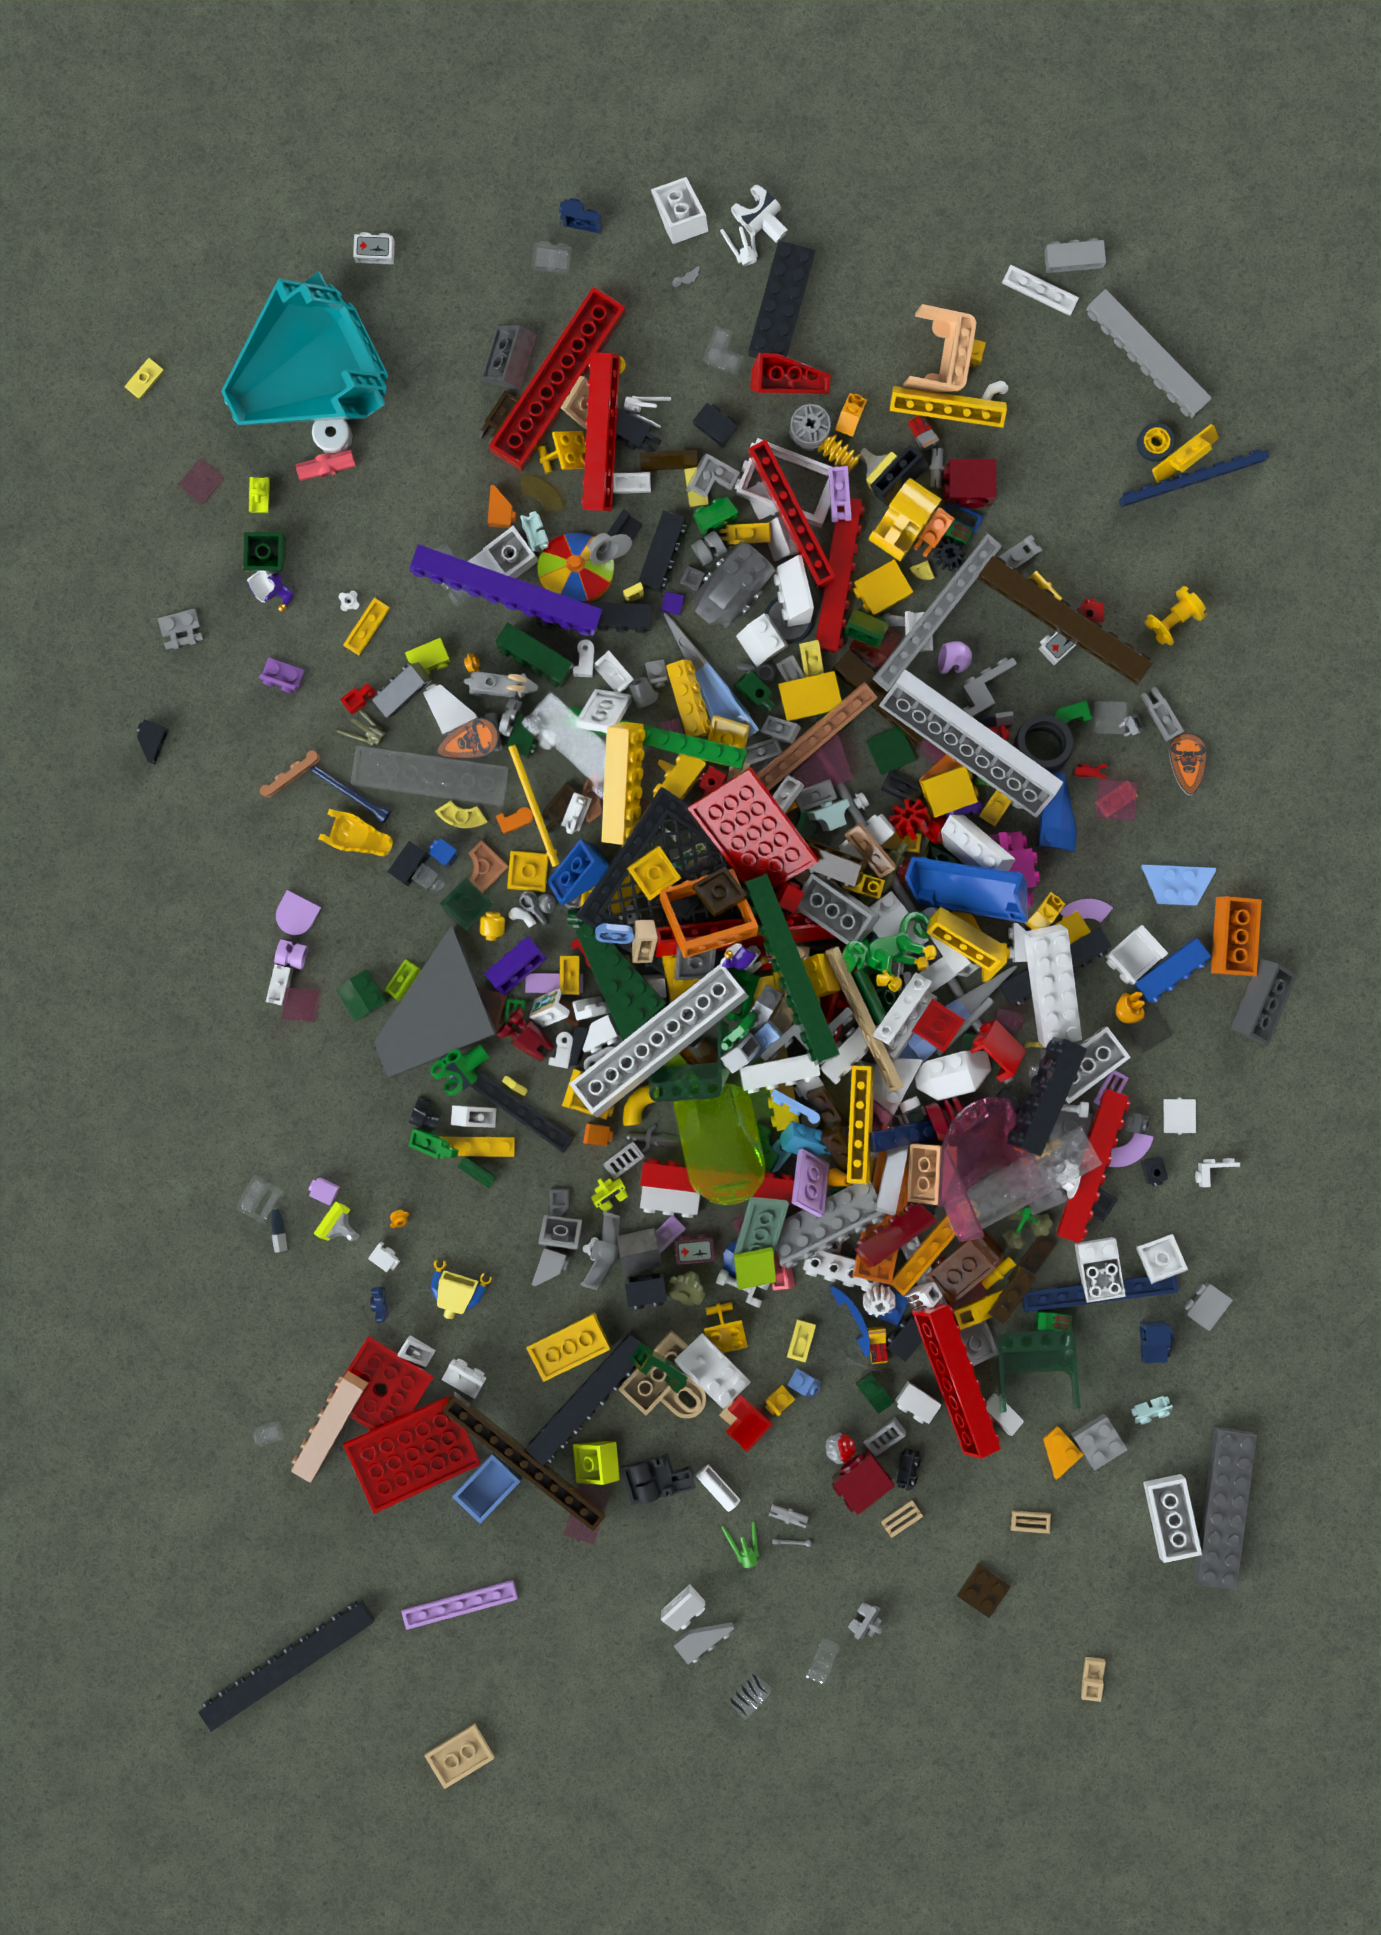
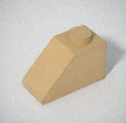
[632,920,658,963]

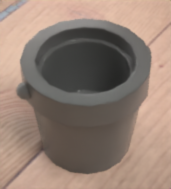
[629,677,659,708]

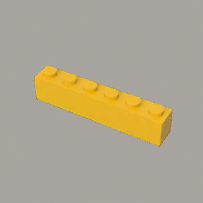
[890,386,1007,428]
[847,1066,875,1185]

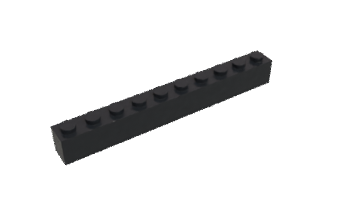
[198,1600,375,1732]

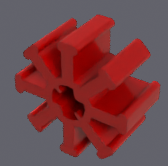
[889,798,932,841]

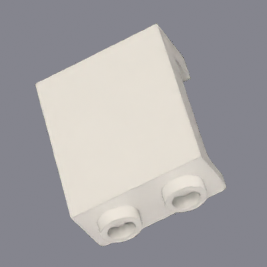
[1105,925,1168,985]

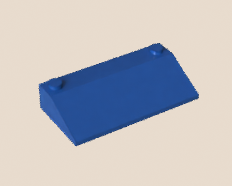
[905,857,1028,923]

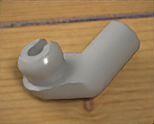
[882,613,905,627]

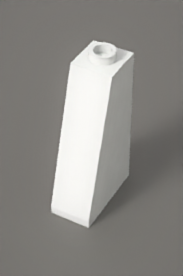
[920,907,981,977]

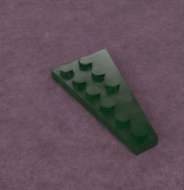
[575,923,667,1041]

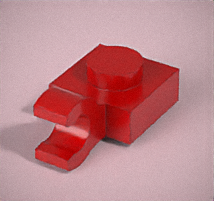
[340,683,376,715]
[1073,764,1108,779]

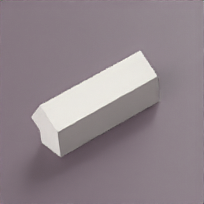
[696,1464,741,1512]

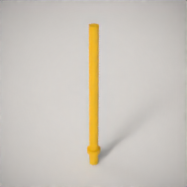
[508,745,559,867]

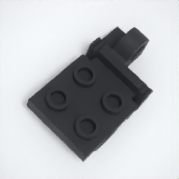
[621,1453,696,1505]

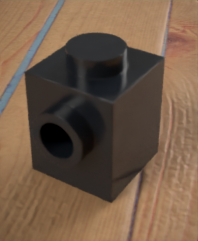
[1141,1156,1168,1186]

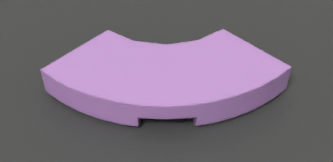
[1060,899,1113,923]
[1109,1133,1153,1167]

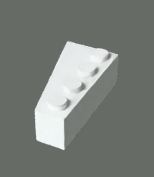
[819,1024,880,1084]

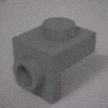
[1121,1112,1150,1135]

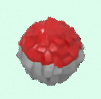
[826,1432,857,1464]

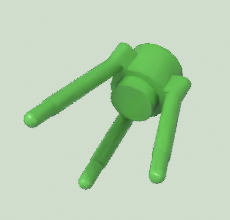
[722,1521,759,1568]

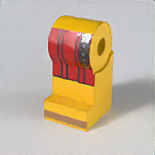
[867,1326,887,1364]

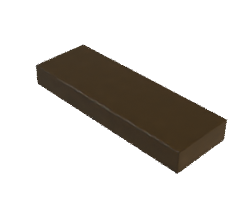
[640,450,698,471]

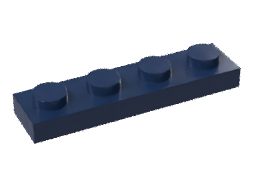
[869,1119,936,1153]

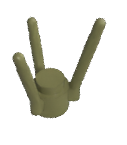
[337,709,385,746]

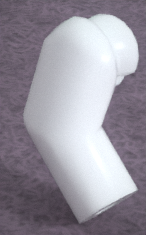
[981,381,1008,400]

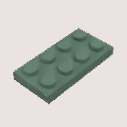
[731,1197,789,1267]

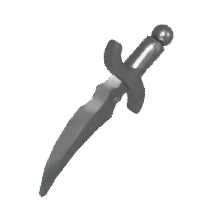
[626,1125,695,1152]

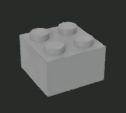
[1071,1414,1127,1470]

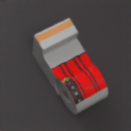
[907,415,939,453]

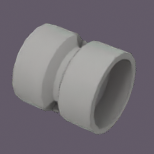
[691,530,727,566]

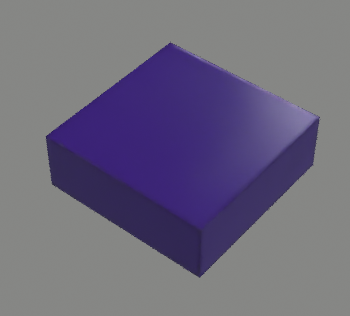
[661,592,684,615]

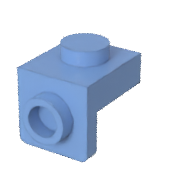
[788,1368,822,1398]

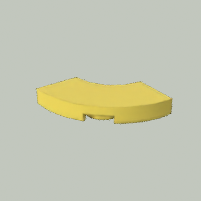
[435,801,488,829]

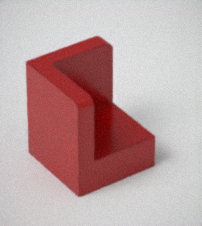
[923,815,947,844]

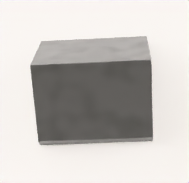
[617,1228,663,1274]

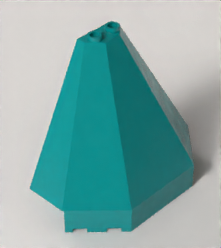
[221,271,388,425]

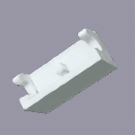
[593,651,634,693]
[266,964,293,1006]

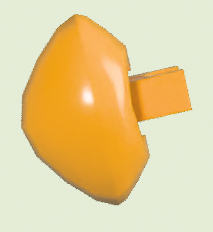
[1116,991,1145,1024]

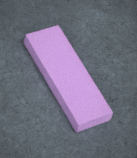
[525,973,583,993]
[655,1216,686,1253]

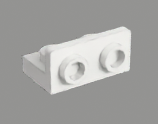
[572,996,611,1020]

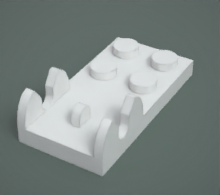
[674,1333,751,1409]

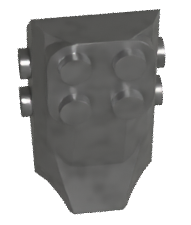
[691,541,776,628]

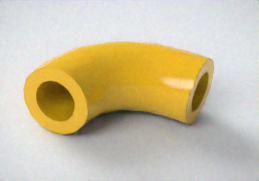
[623,1083,660,1126]

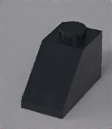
[137,719,169,765]

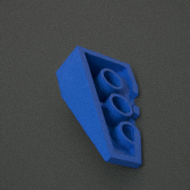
[1036,772,1077,851]

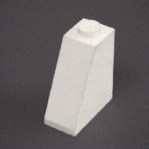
[423,684,478,736]

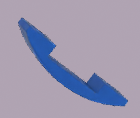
[829,1285,870,1357]

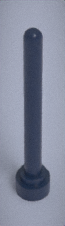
[311,766,391,824]

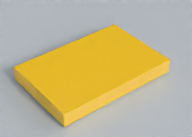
[778,671,842,721]

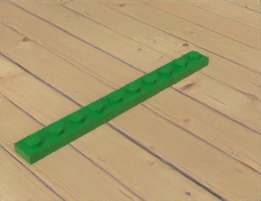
[564,707,748,770]

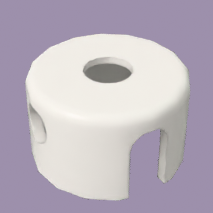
[312,419,353,454]

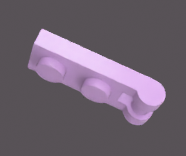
[828,466,851,522]

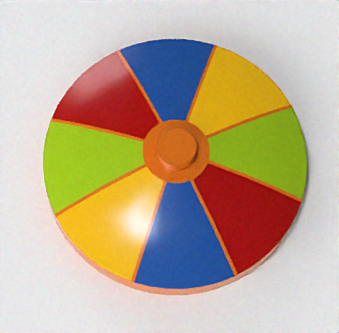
[538,533,614,604]

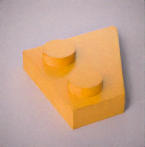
[1043,1426,1084,1480]

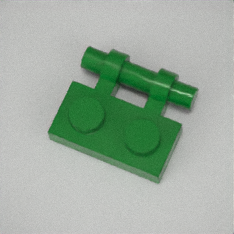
[721,1011,757,1050]

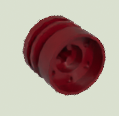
[924,1096,970,1143]

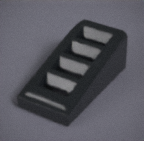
[569,1027,589,1065]

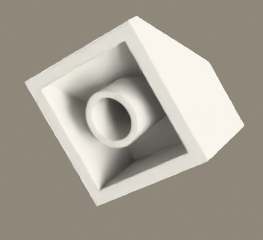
[736,614,788,667]
[661,1584,705,1632]

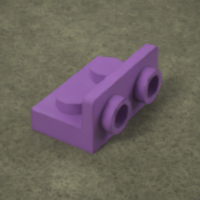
[259,658,305,694]

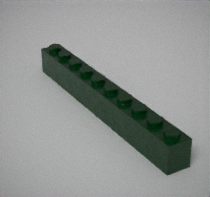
[743,874,840,1066]

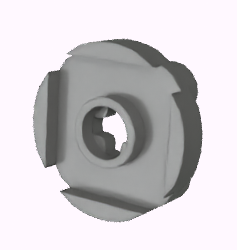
[499,698,522,737]

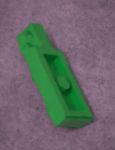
[408,1128,459,1159]

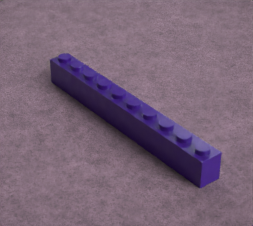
[410,544,602,636]

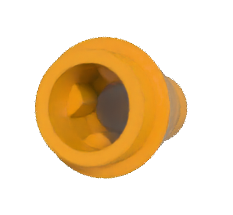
[828,1168,852,1187]

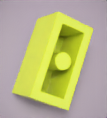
[405,638,451,674]

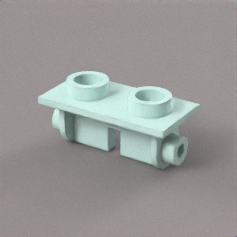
[520,511,549,553]
[1131,1396,1173,1424]

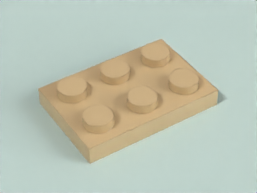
[424,1723,495,1789]

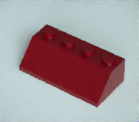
[854,1203,937,1268]

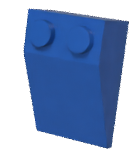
[547,839,609,905]

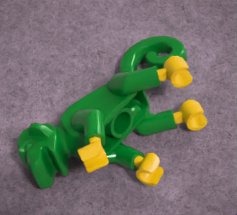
[842,911,937,992]

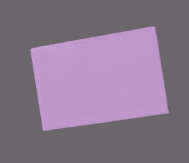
[792,1149,830,1217]

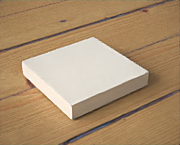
[1136,1234,1188,1284]

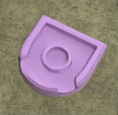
[276,890,321,935]

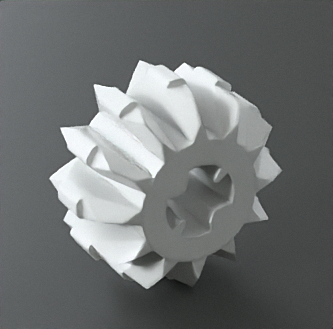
[863,1285,896,1318]

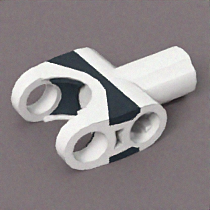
[731,185,788,243]

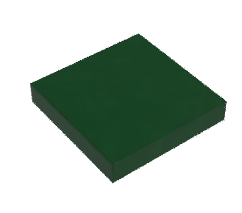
[866,726,916,776]

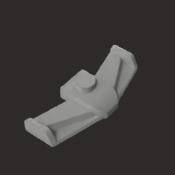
[580,1211,620,1290]

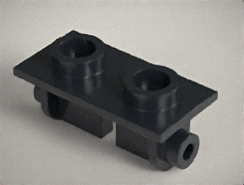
[896,1448,921,1491]

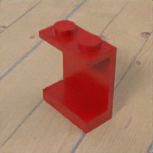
[970,1019,1026,1082]

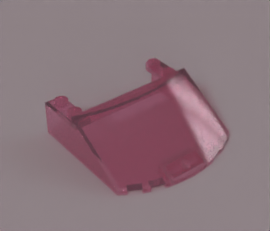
[938,1097,1046,1242]

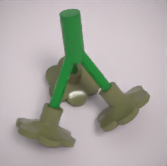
[1002,1198,1053,1249]

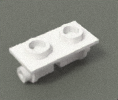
[561,793,592,834]

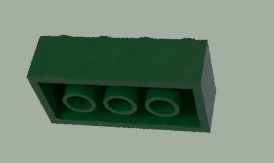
[495,622,574,688]

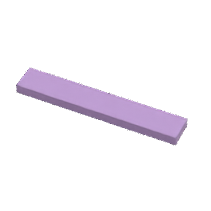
[401,1580,518,1630]

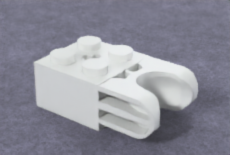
[468,526,538,579]

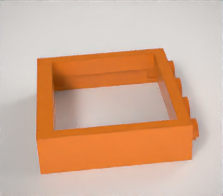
[660,869,758,958]

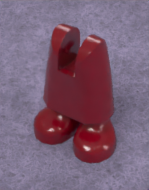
[496,1007,554,1061]

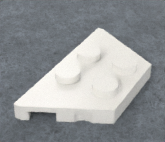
[873,1058,923,1125]

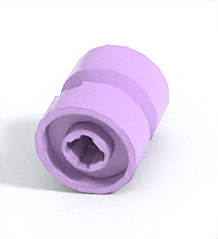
[274,939,308,970]

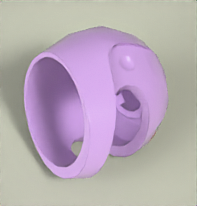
[938,641,972,674]

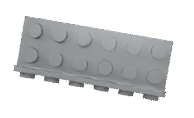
[776,1180,888,1269]

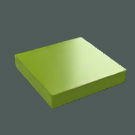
[734,1247,776,1290]

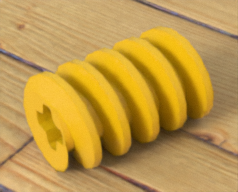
[818,434,860,474]

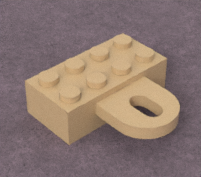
[618,1330,706,1418]

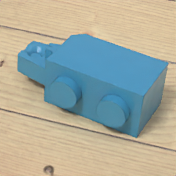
[780,1121,831,1157]

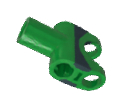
[430,1044,490,1095]

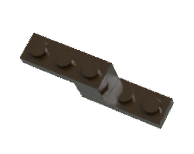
[806,1086,849,1174]
[987,1235,1057,1325]

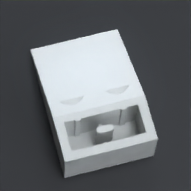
[1074,1237,1125,1303]

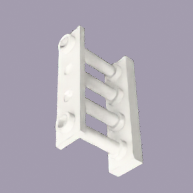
[873,973,938,1061]

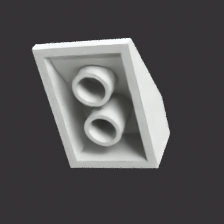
[651,177,708,244]
[869,891,929,963]

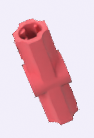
[296,450,356,481]

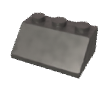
[480,325,536,389]

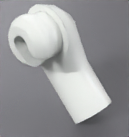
[508,907,536,928]

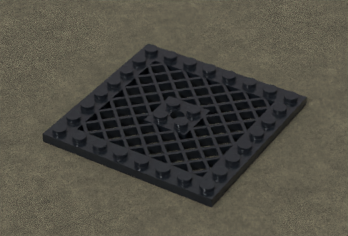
[576,787,755,975]

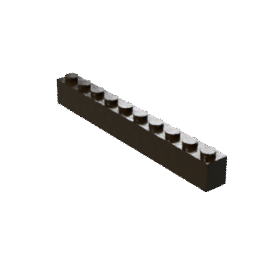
[978,556,1153,686]
[442,1391,605,1531]

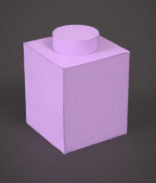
[308,1177,340,1205]

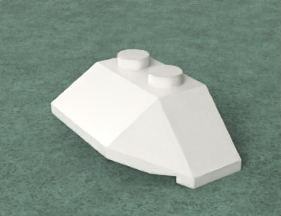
[914,1051,992,1101]

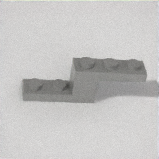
[962,657,1017,717]
[760,1007,853,1061]

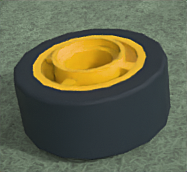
[1137,423,1175,462]

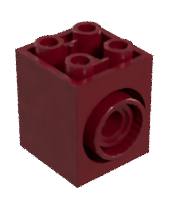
[942,459,996,508]
[832,1449,895,1515]

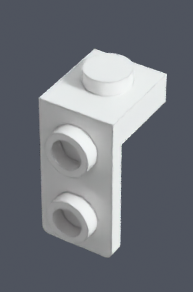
[1195,1158,1240,1187]

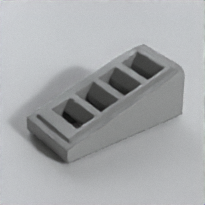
[603,1141,645,1180]
[863,1417,906,1457]

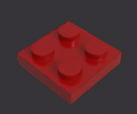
[911,999,965,1052]

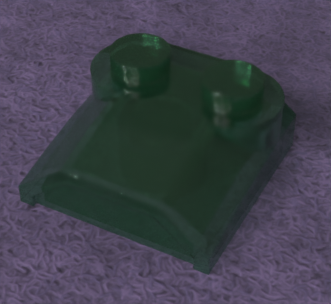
[439,877,494,932]

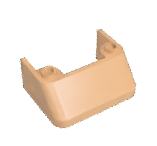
[903,304,976,393]

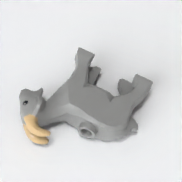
[464,672,538,701]

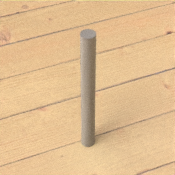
[935,997,994,1056]

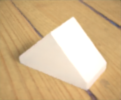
[398,1335,436,1367]

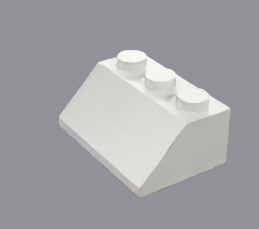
[774,555,814,627]

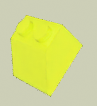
[573,1441,620,1485]

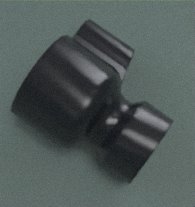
[408,1096,440,1130]

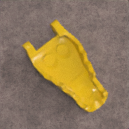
[318,808,393,856]

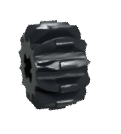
[933,538,966,572]

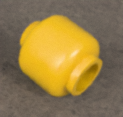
[480,912,505,941]

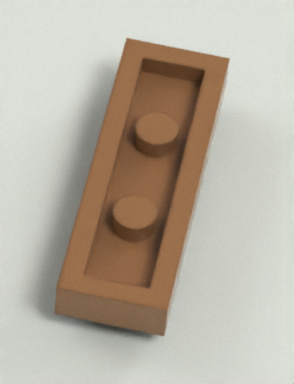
[844,822,896,879]

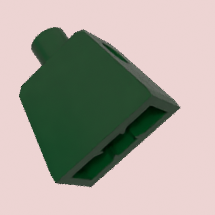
[733,671,776,712]

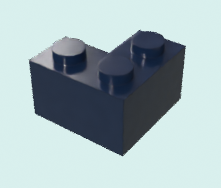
[1140,1321,1174,1363]

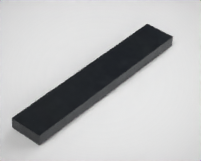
[470,1071,575,1153]

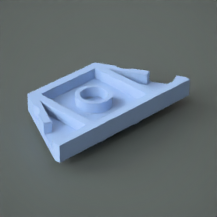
[1141,865,1216,906]

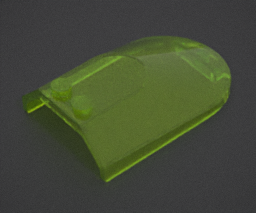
[673,1084,765,1205]

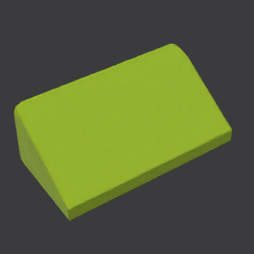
[384,959,421,1002]

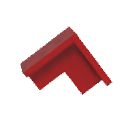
[725,1395,773,1452]

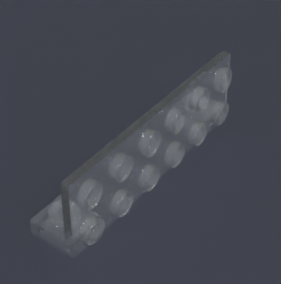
[521,692,606,800]

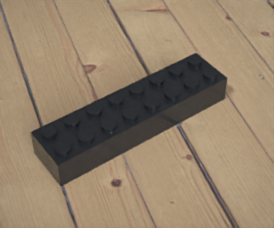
[525,1331,649,1466]

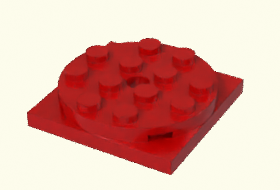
[327,1336,434,1430]

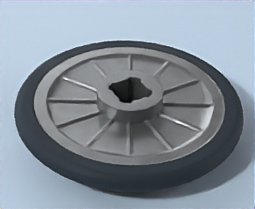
[764,597,814,644]

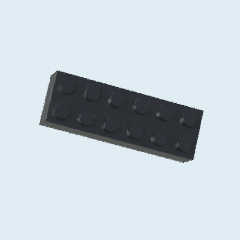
[748,240,816,358]
[1007,1037,1087,1157]

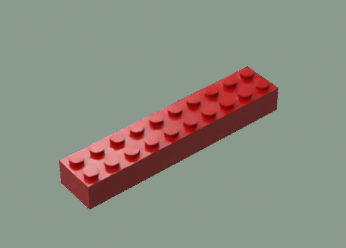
[489,287,626,472]

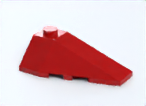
[750,353,831,394]

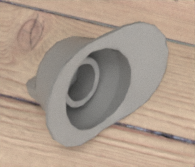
[588,533,632,565]

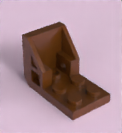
[926,1223,1005,1305]

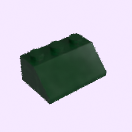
[850,964,902,1026]

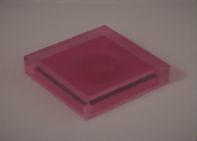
[1095,780,1137,821]

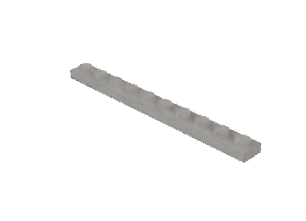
[872,534,1002,691]

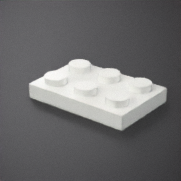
[576,689,632,733]

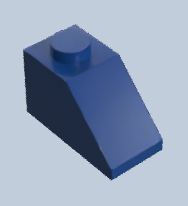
[429,838,460,868]

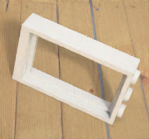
[734,438,831,528]

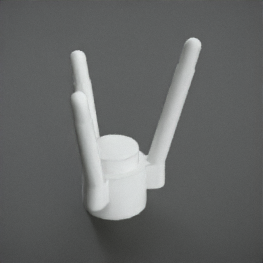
[720,226,758,266]
[624,396,671,429]

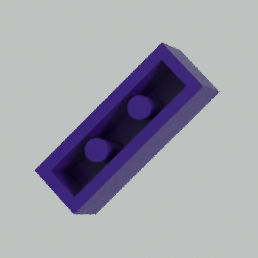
[484,936,547,996]

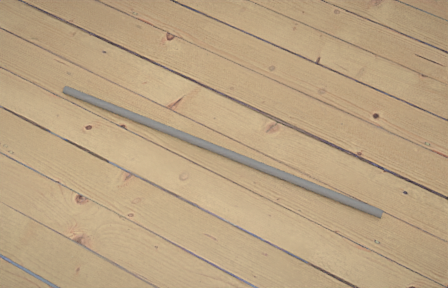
[815,746,1014,1084]

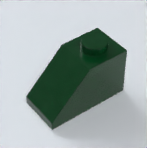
[506,713,537,758]
[856,1371,894,1414]

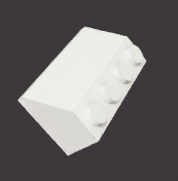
[941,815,1016,872]
[739,1054,820,1094]

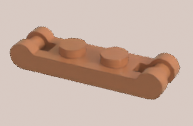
[260,751,320,798]

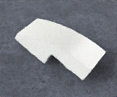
[986,1393,1024,1436]

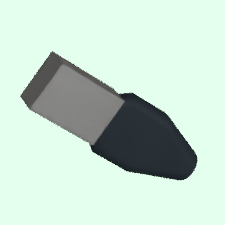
[976,711,1014,728]
[271,1209,288,1252]

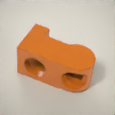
[496,807,534,835]

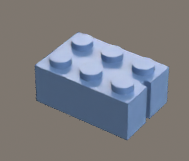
[452,1452,522,1524]

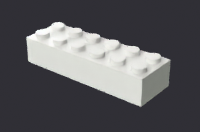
[1024,924,1082,1048]

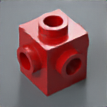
[1077,599,1105,622]
[698,766,727,795]

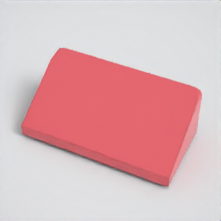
[772,1251,795,1291]

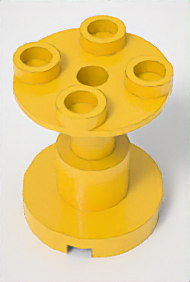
[1144,586,1208,645]

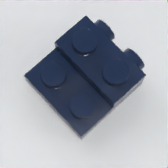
[559,198,602,234]

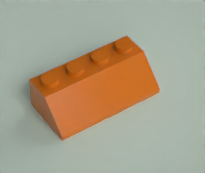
[1211,896,1262,976]

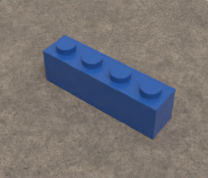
[1133,938,1211,1003]

